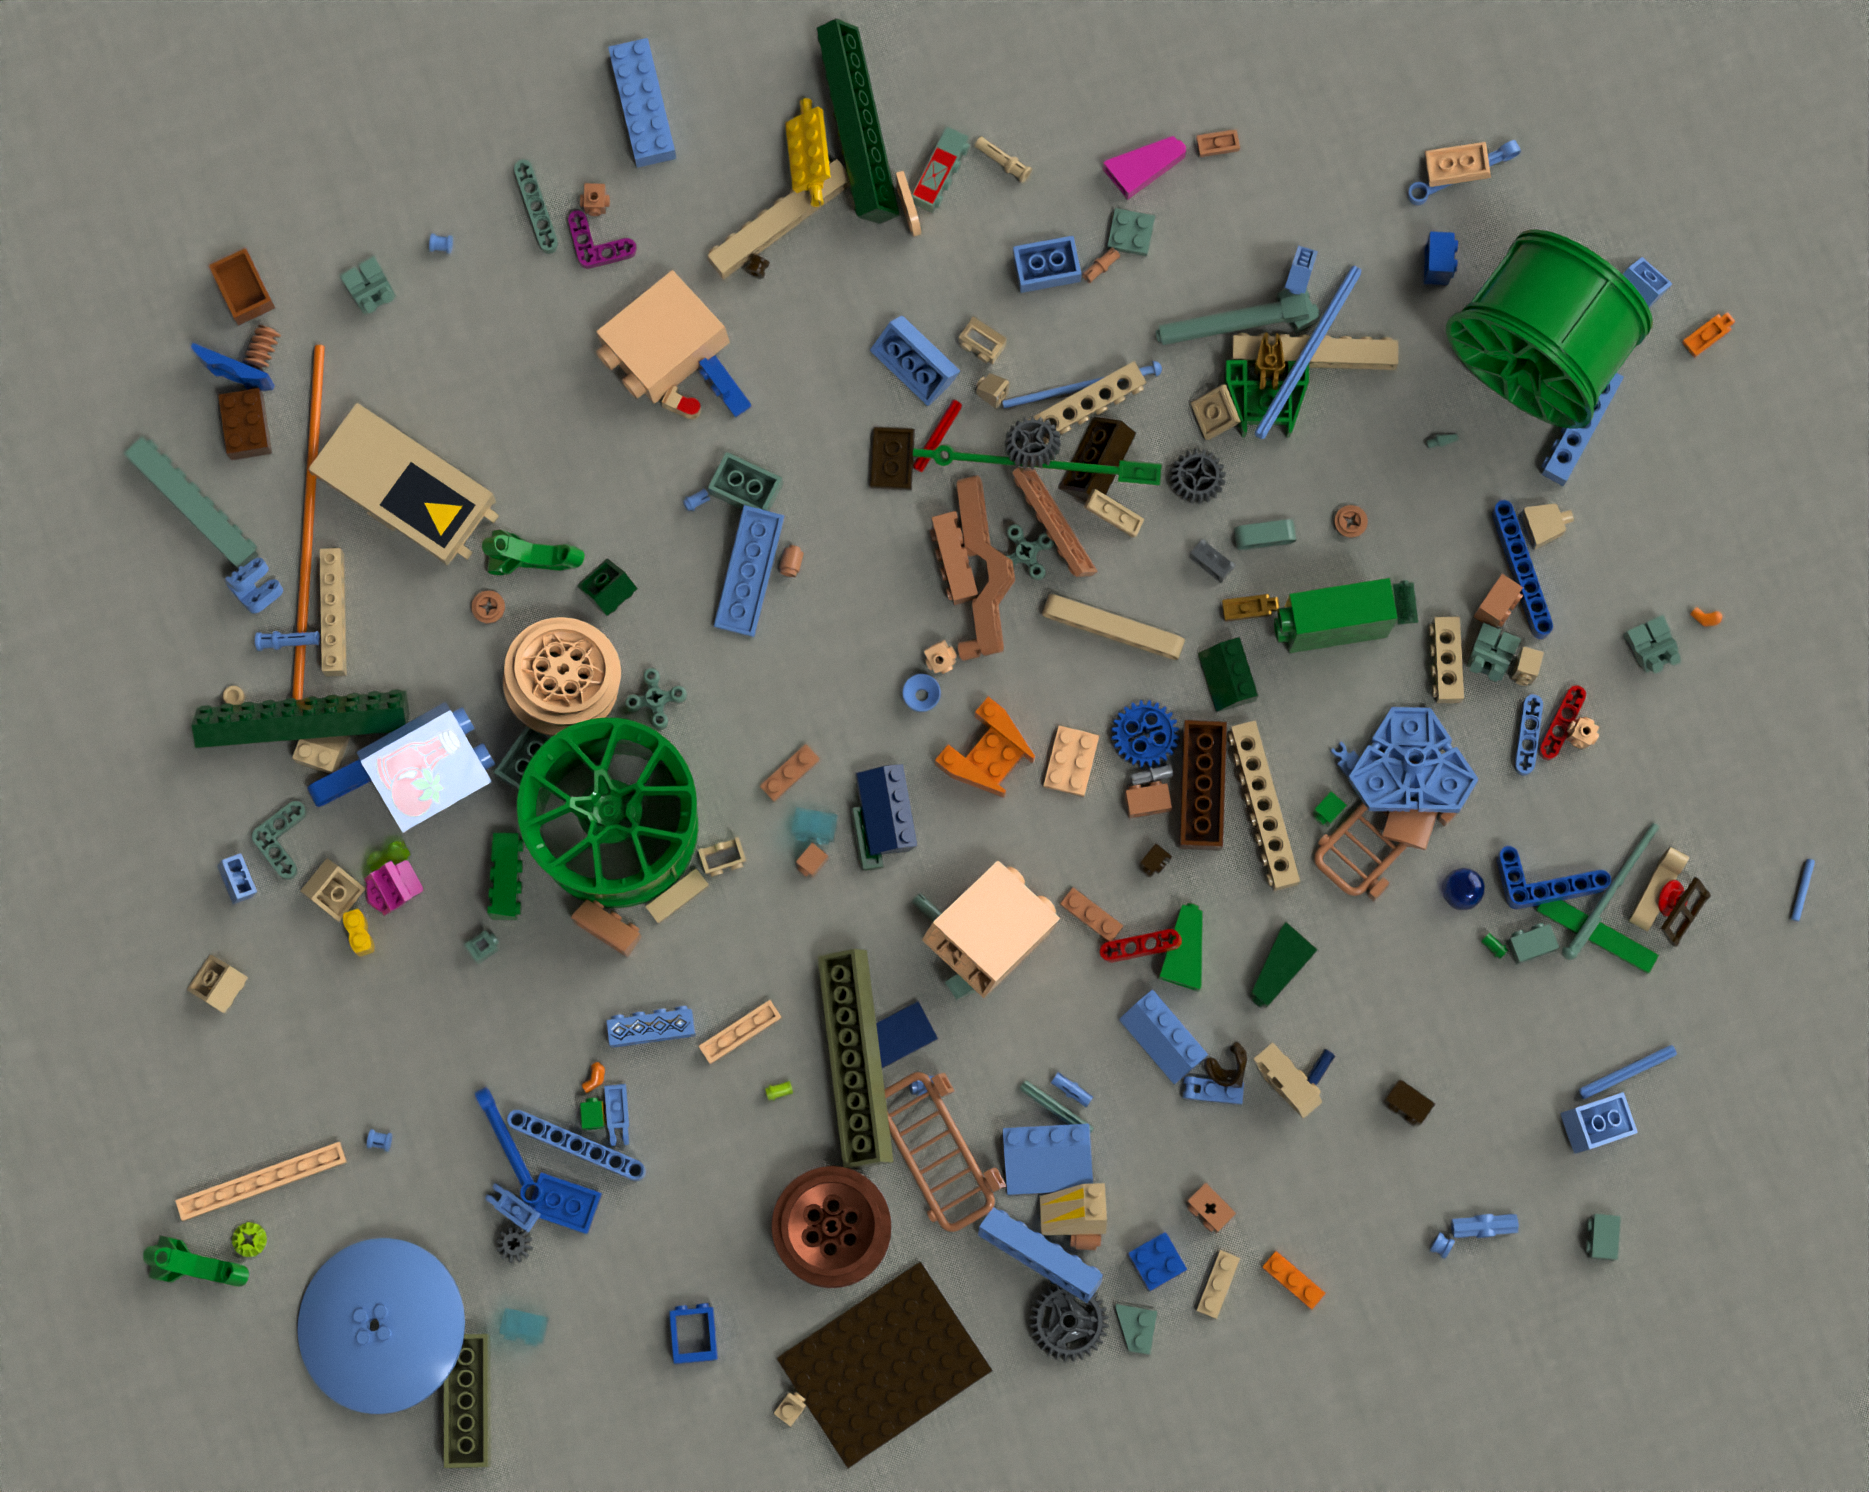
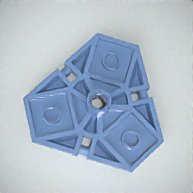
[1348,707,1478,813]

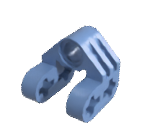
[225,558,283,613]

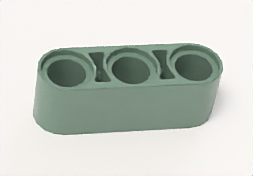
[1234,519,1297,550]

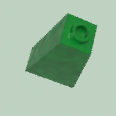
[1159,903,1203,992]

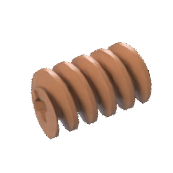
[242,325,281,371]

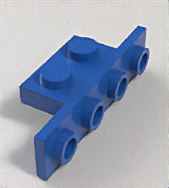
[698,355,751,418]

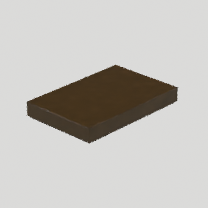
[870,427,915,491]

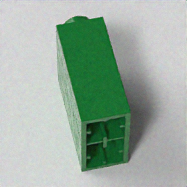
[1273,578,1398,653]

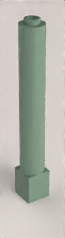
[1156,294,1309,345]

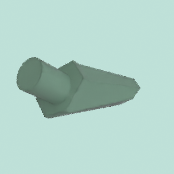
[1427,434,1459,449]

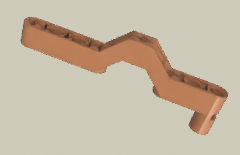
[957,475,1015,661]

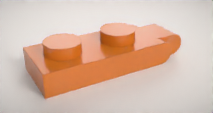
[1682,312,1736,358]

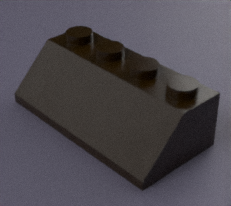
[1059,417,1136,502]

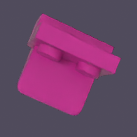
[364,860,423,916]

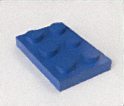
[529,1173,602,1235]

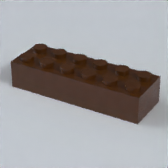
[1179,720,1227,851]

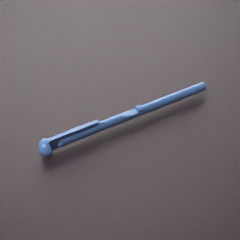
[1002,361,1162,409]

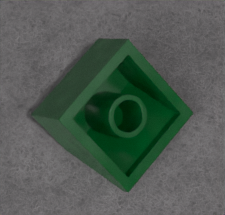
[577,558,638,616]

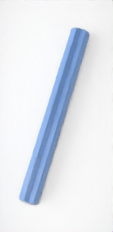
[1579,1045,1677,1099]

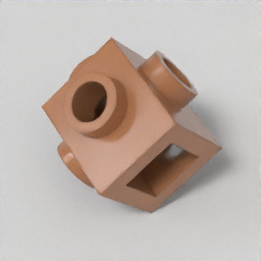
[580,183,610,216]

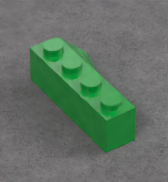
[487,833,524,920]

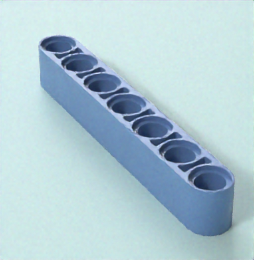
[507,1110,646,1181]

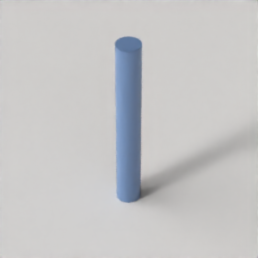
[1791,859,1815,922]

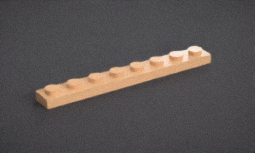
[175,1142,347,1221]

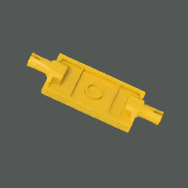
[785,98,831,207]

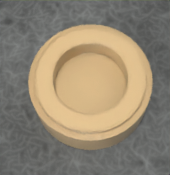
[223,686,245,705]

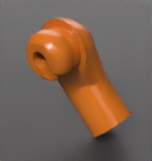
[1690,607,1723,627]
[581,1062,605,1093]

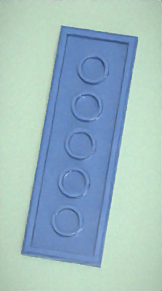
[714,505,785,637]

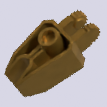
[1254,332,1285,390]

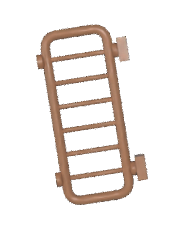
[1314,761,1457,902]
[884,1072,1006,1232]

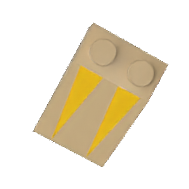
[1040,1183,1107,1235]

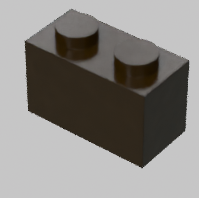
[1384,1079,1436,1127]

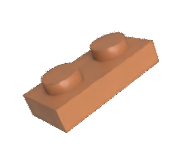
[1196,129,1240,157]

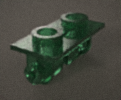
[1393,580,1419,625]

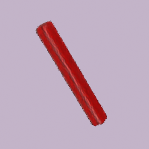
[913,400,962,473]

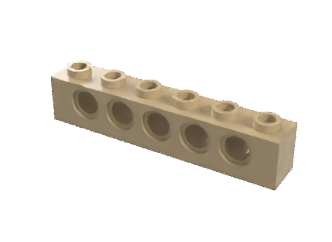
[1028,361,1146,444]
[320,548,347,677]

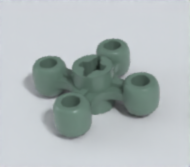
[1005,524,1055,581]
[625,668,687,730]

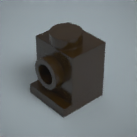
[1139,843,1172,878]

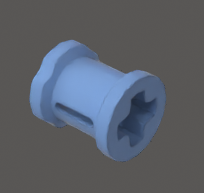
[429,233,453,254]
[367,1129,393,1152]

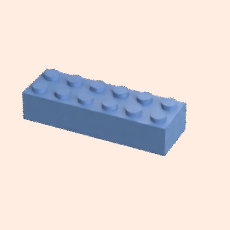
[608,38,676,168]

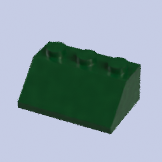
[1198,637,1258,713]

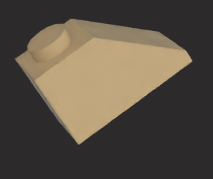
[976,373,1009,409]

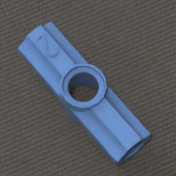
[1451,1214,1519,1238]

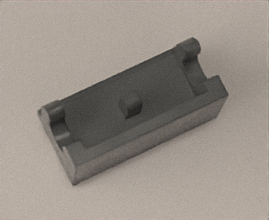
[1189,539,1236,583]

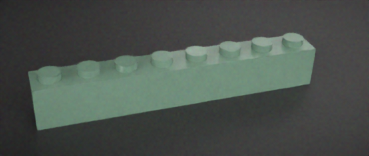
[124,437,259,569]

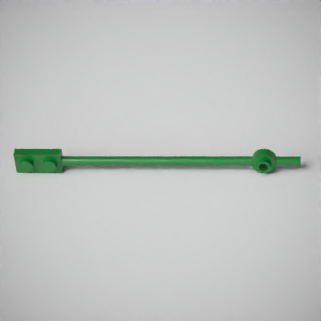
[913,444,1162,485]

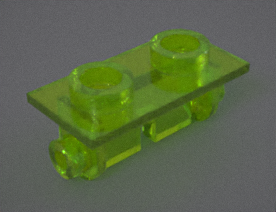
[366,840,411,872]

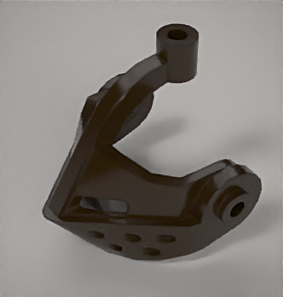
[1204,1041,1248,1088]

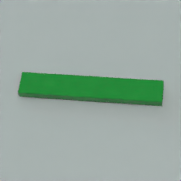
[1536,900,1659,974]

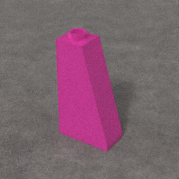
[1102,136,1186,200]

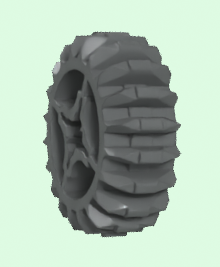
[1004,416,1061,470]
[1170,449,1226,505]

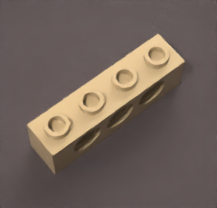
[1429,617,1464,703]

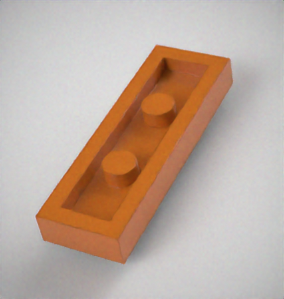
[1262,1251,1326,1310]

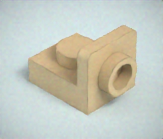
[774,1391,806,1427]

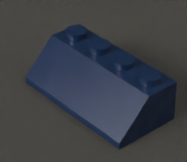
[855,764,918,856]

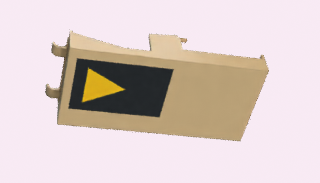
[308,403,499,566]

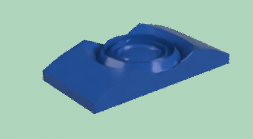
[191,343,275,391]

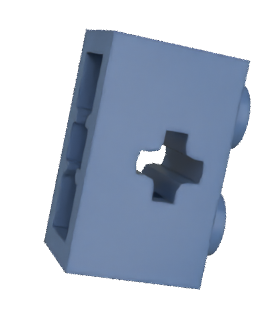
[217,853,257,905]

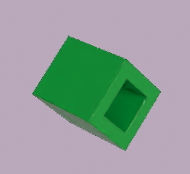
[1313,791,1347,827]
[580,1098,605,1131]

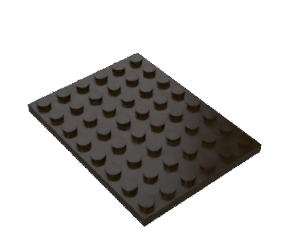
[776,1261,993,1469]

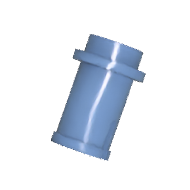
[682,489,710,512]

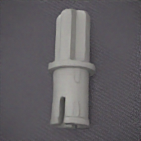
[1131,764,1173,786]

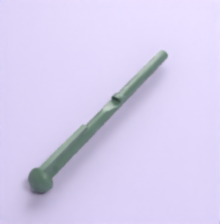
[1562,823,1659,960]

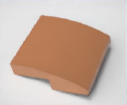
[1382,809,1438,850]

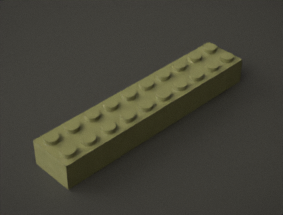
[818,949,894,1169]

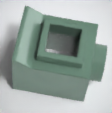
[464,930,499,965]

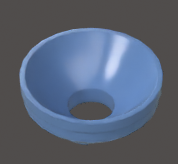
[903,674,941,712]

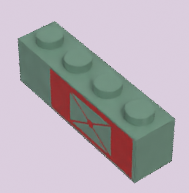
[911,127,970,213]

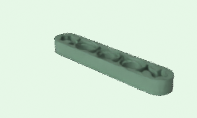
[514,160,558,254]

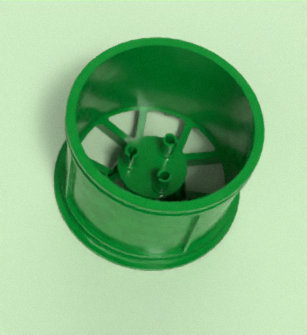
[1446,229,1653,429]
[517,718,699,908]

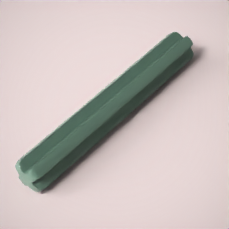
[1020,1081,1094,1133]

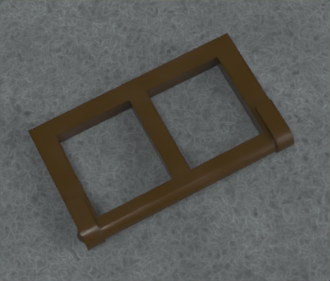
[1660,877,1711,947]

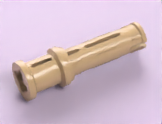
[974,136,1032,183]

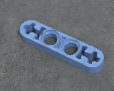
[1515,694,1543,776]

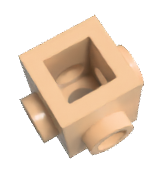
[924,639,957,674]
[1565,717,1599,749]

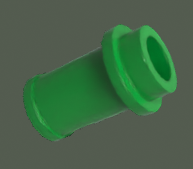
[1481,933,1508,959]

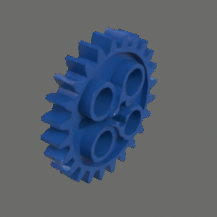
[1111,700,1180,768]

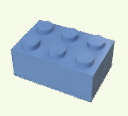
[1012,236,1082,293]

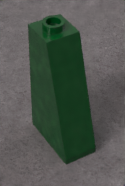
[1250,922,1318,1009]

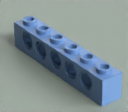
[1541,373,1624,486]

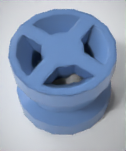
[1429,1232,1455,1259]

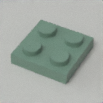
[1107,208,1155,256]

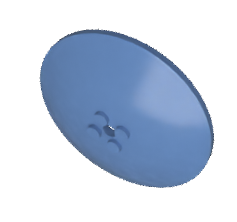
[298,1238,465,1414]

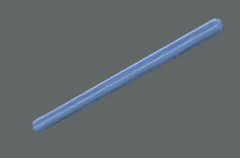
[1255,266,1362,439]

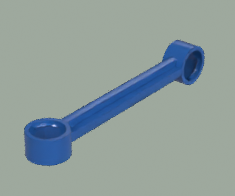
[475,1087,544,1205]

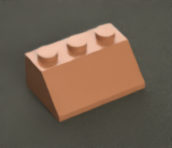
[571,900,642,958]

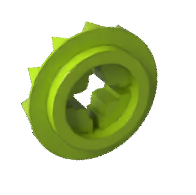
[232,1222,267,1257]

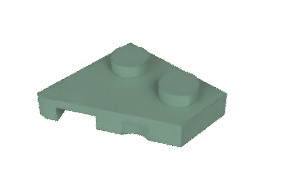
[1115,1304,1157,1355]

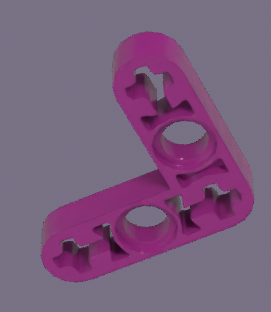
[568,210,637,269]

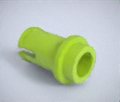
[765,1080,793,1101]

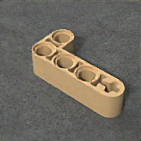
[1628,847,1689,932]

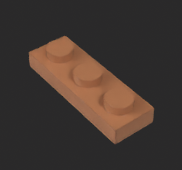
[760,744,820,802]
[1060,888,1123,942]

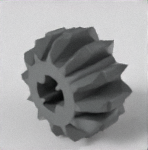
[496,1226,533,1263]

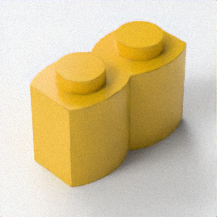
[343,909,375,957]

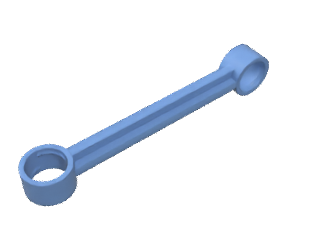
[1408,140,1521,205]

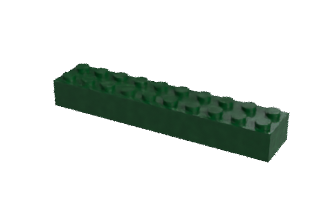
[816,18,900,224]
[191,689,410,748]

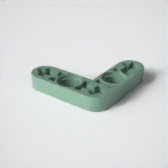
[252,801,307,880]

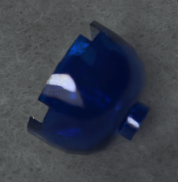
[1442,868,1485,910]

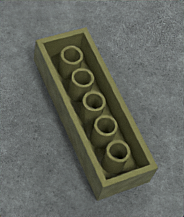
[444,1334,491,1468]

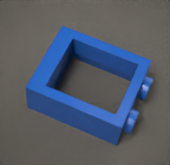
[670,1303,718,1364]

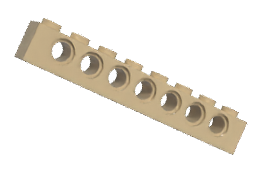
[1227,720,1300,891]

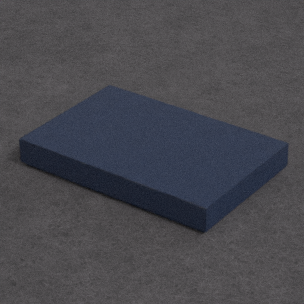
[876,1001,938,1069]

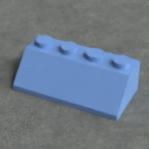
[870,316,961,406]
[1119,989,1208,1085]

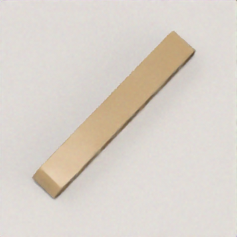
[1042,594,1185,660]

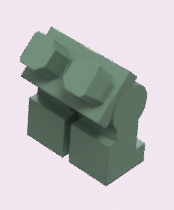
[340,256,396,314]
[1623,615,1681,674]
[1466,623,1521,682]

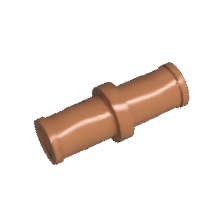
[1082,248,1120,283]

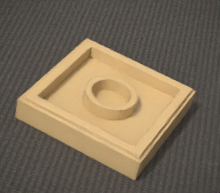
[1191,385,1241,440]

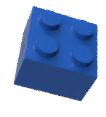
[1424,231,1458,285]
[1127,1232,1188,1292]

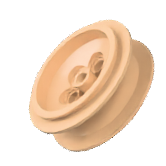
[503,617,621,736]

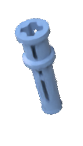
[255,631,320,651]

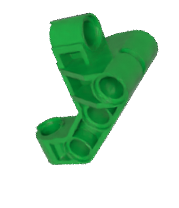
[482,529,585,575]
[143,1235,249,1287]

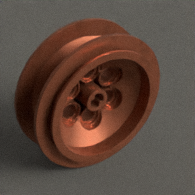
[772,1166,891,1288]

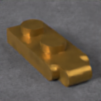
[1222,594,1280,622]

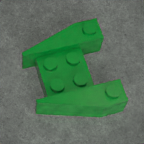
[1224,360,1309,438]

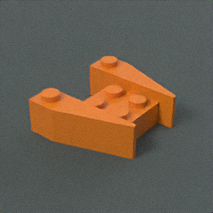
[935,696,1035,798]

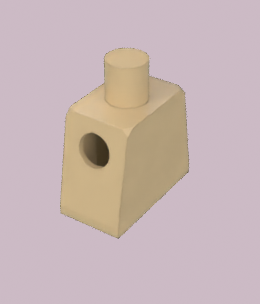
[1520,504,1574,550]

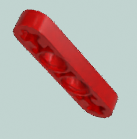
[1539,685,1586,760]
[1100,929,1182,963]

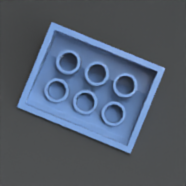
[1003,1124,1093,1195]

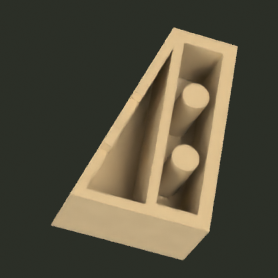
[1254,1043,1322,1119]

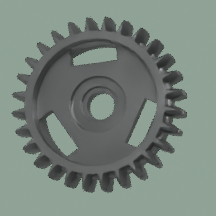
[1029,1284,1109,1362]

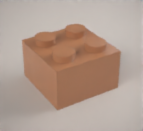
[1474,574,1523,628]

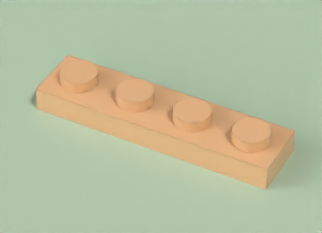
[698,1000,782,1065]

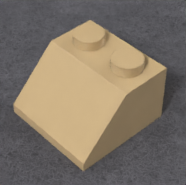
[292,736,350,774]
[300,858,365,922]
[187,954,248,1013]

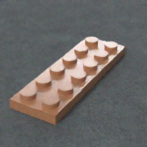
[1012,468,1098,577]

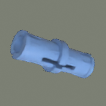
[1051,1072,1094,1108]

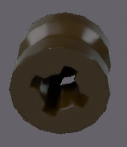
[745,255,770,279]

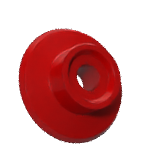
[1659,880,1688,917]

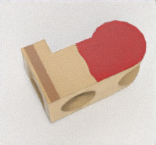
[661,386,701,420]

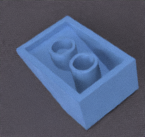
[1560,1092,1638,1154]

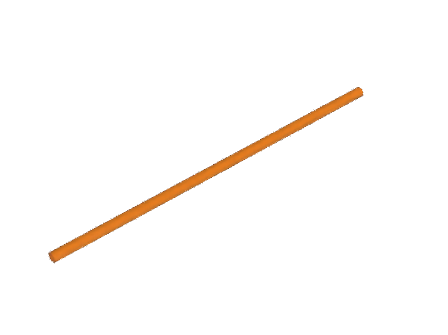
[292,345,325,700]

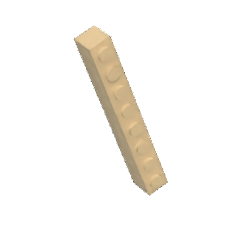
[708,159,850,280]
[1232,333,1398,370]

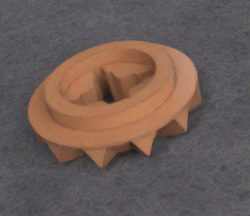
[1334,505,1368,539]
[472,591,505,624]

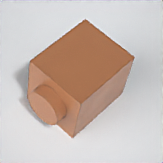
[796,843,829,878]

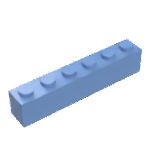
[978,1207,1103,1303]

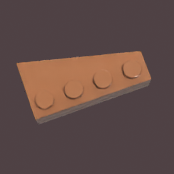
[929,511,978,605]

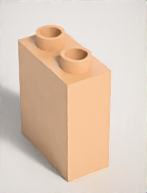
[596,270,730,404]
[922,861,1060,998]

